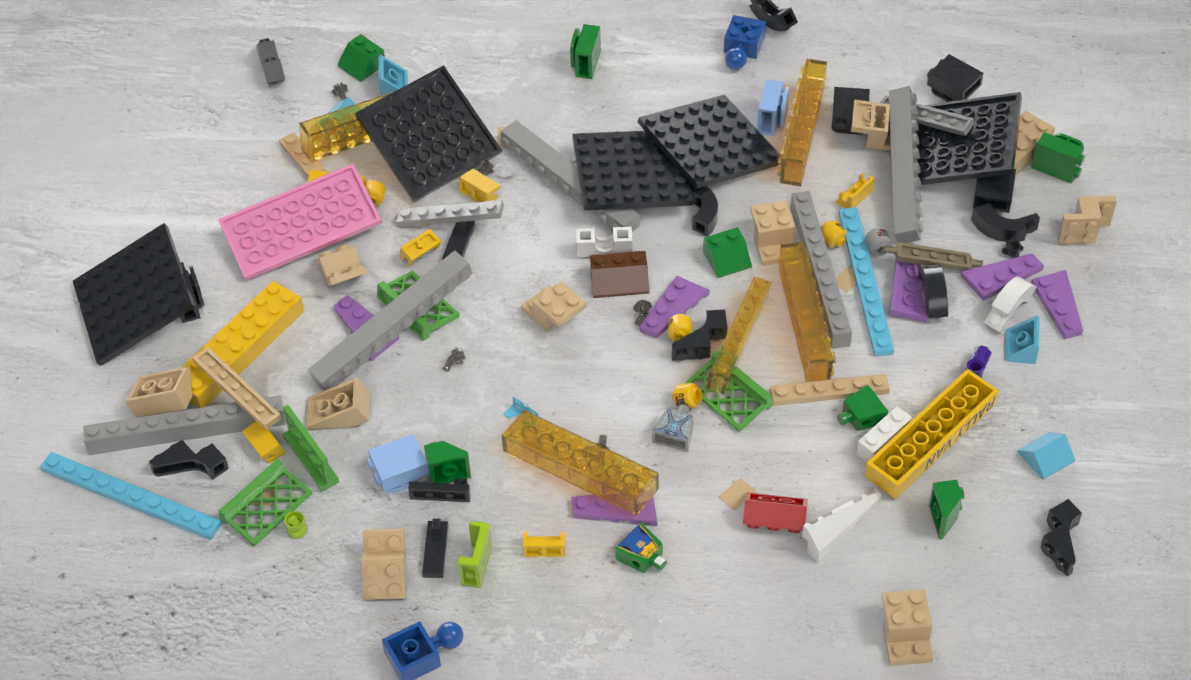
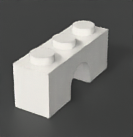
[576,227,632,258]
[856,407,912,463]

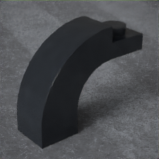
[749,0,798,31]
[690,184,718,237]
[971,203,1040,242]
[918,265,948,318]

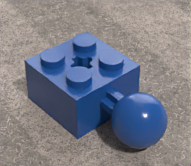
[724,15,766,70]
[382,621,464,680]

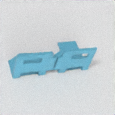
[503,396,539,426]

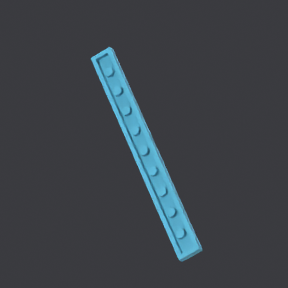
[839,207,894,357]
[40,452,222,540]

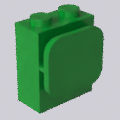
[570,24,601,79]
[1031,132,1085,184]

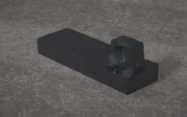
[442,220,476,260]
[408,478,471,503]
[422,518,449,578]

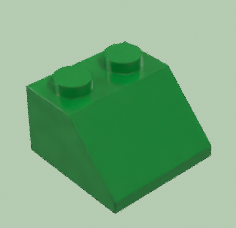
[338,34,385,82]
[703,227,752,278]
[424,441,471,483]
[929,479,964,539]

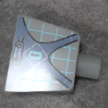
[652,404,693,452]

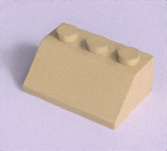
[125,367,192,418]

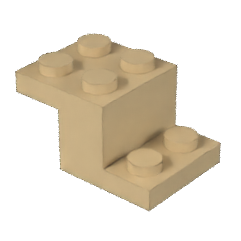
[851,100,891,151]
[1058,196,1117,244]
[750,200,799,266]
[315,244,367,287]
[521,281,587,331]
[361,528,407,600]
[882,589,933,666]

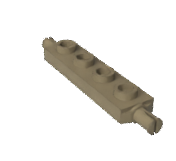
[884,242,983,271]

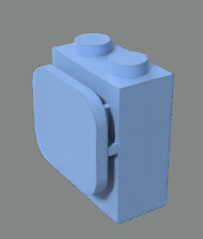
[757,79,790,136]
[367,434,429,493]

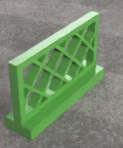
[377,271,460,341]
[685,350,773,432]
[282,405,339,492]
[219,458,312,547]

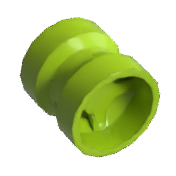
[284,511,307,539]

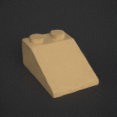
[306,378,370,430]

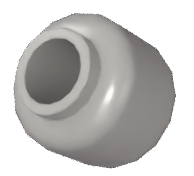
[865,228,892,256]

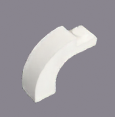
[984,277,1037,333]

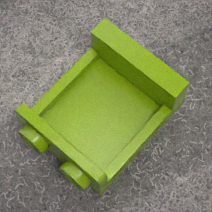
[458,521,492,588]

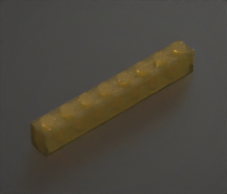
[706,276,772,395]

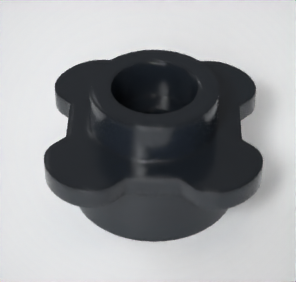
[1002,240,1024,258]

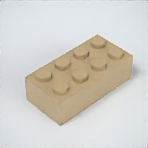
[1014,111,1055,176]

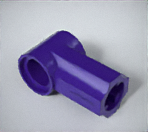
[965,345,992,378]

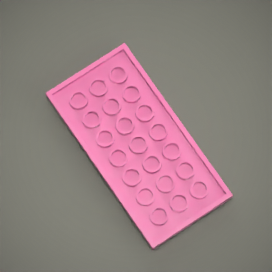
[218,163,382,281]

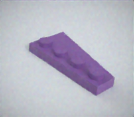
[961,253,1044,301]
[889,257,928,323]
[1031,270,1083,340]
[640,276,710,338]
[334,295,400,361]
[571,488,657,526]

